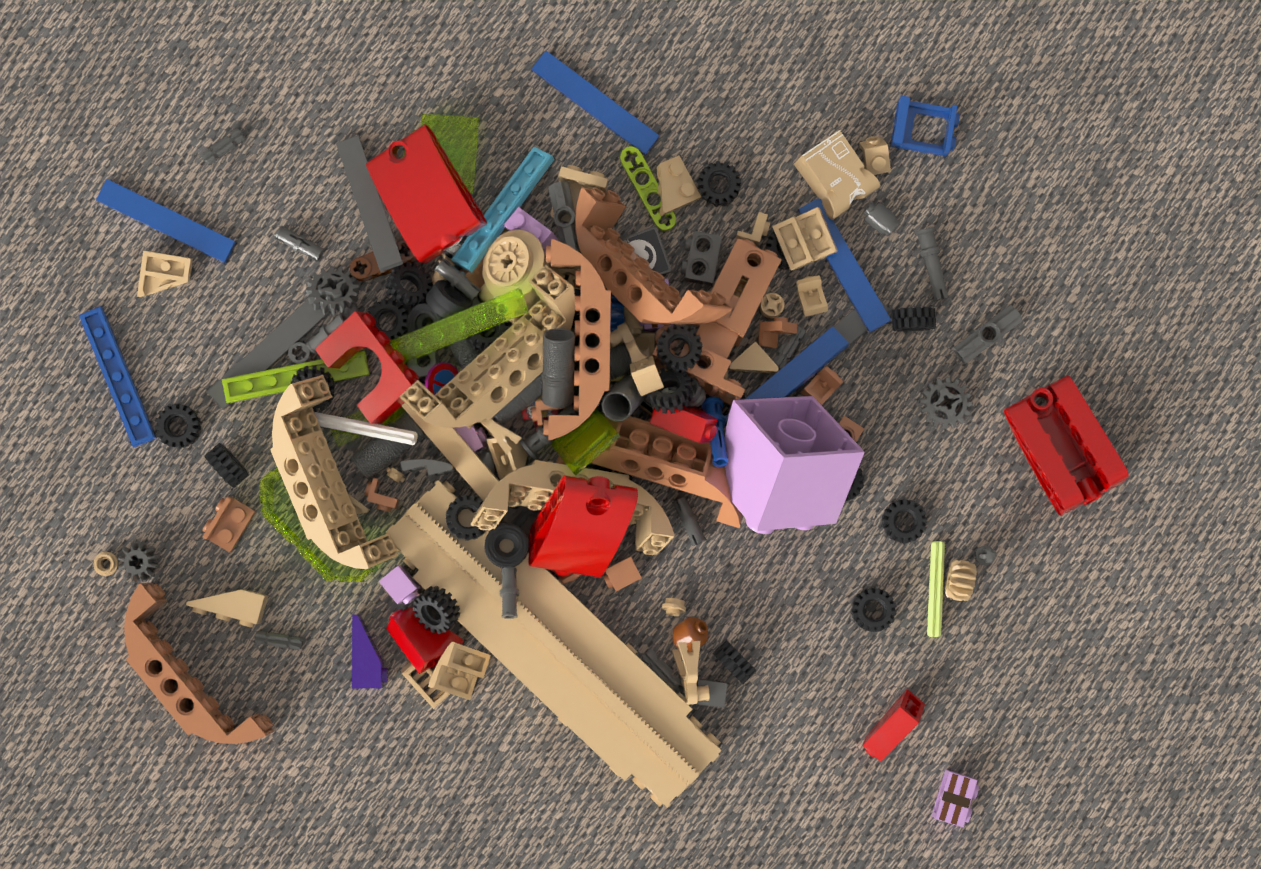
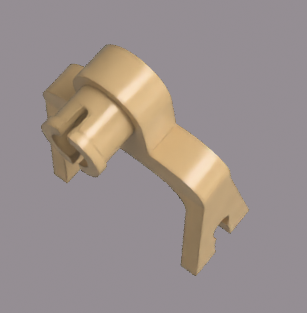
[610,322,647,363]
[466,419,522,455]
[672,641,710,705]

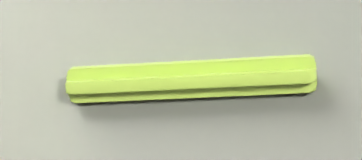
[927,541,945,637]

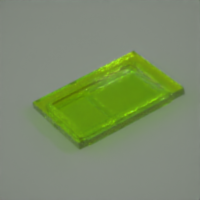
[421,114,479,194]
[551,408,620,476]

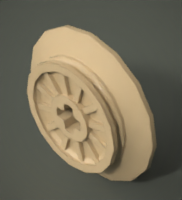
[482,229,545,300]

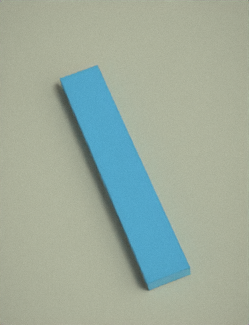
[451,147,554,273]

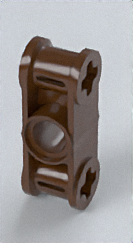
[349,240,417,282]

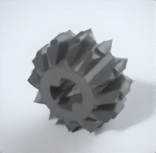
[118,542,160,583]

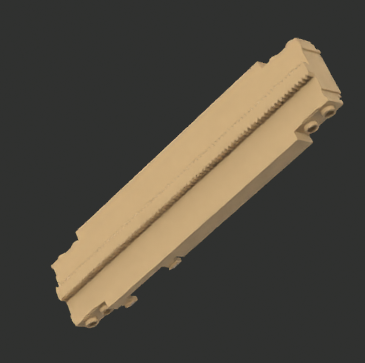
[386,480,721,808]

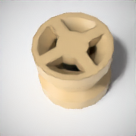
[759,293,784,319]

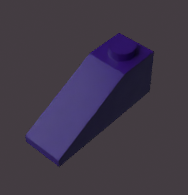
[352,614,388,689]

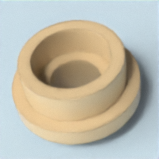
[93,552,119,576]
[662,598,686,616]

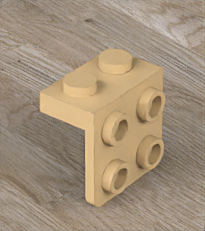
[550,165,608,223]

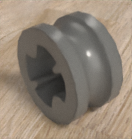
[288,342,311,364]

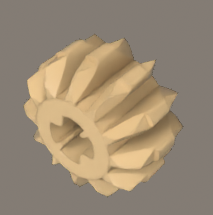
[945,560,977,601]

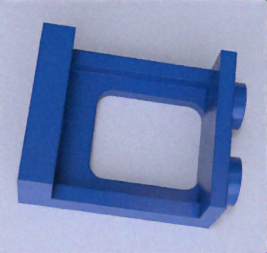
[890,95,960,157]

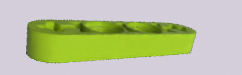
[620,146,676,232]

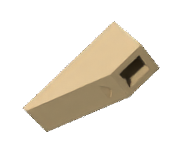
[186,589,268,627]

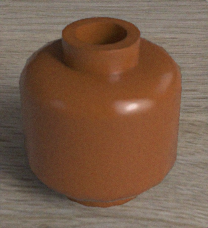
[672,616,709,652]

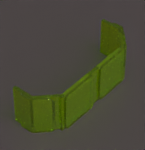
[260,467,381,582]

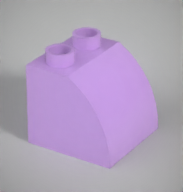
[725,396,865,534]

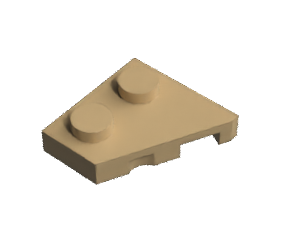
[657,156,701,217]
[137,251,193,297]

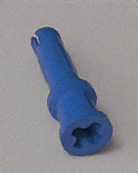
[702,397,729,467]

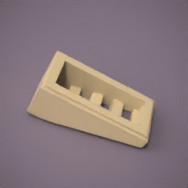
[401,662,450,709]

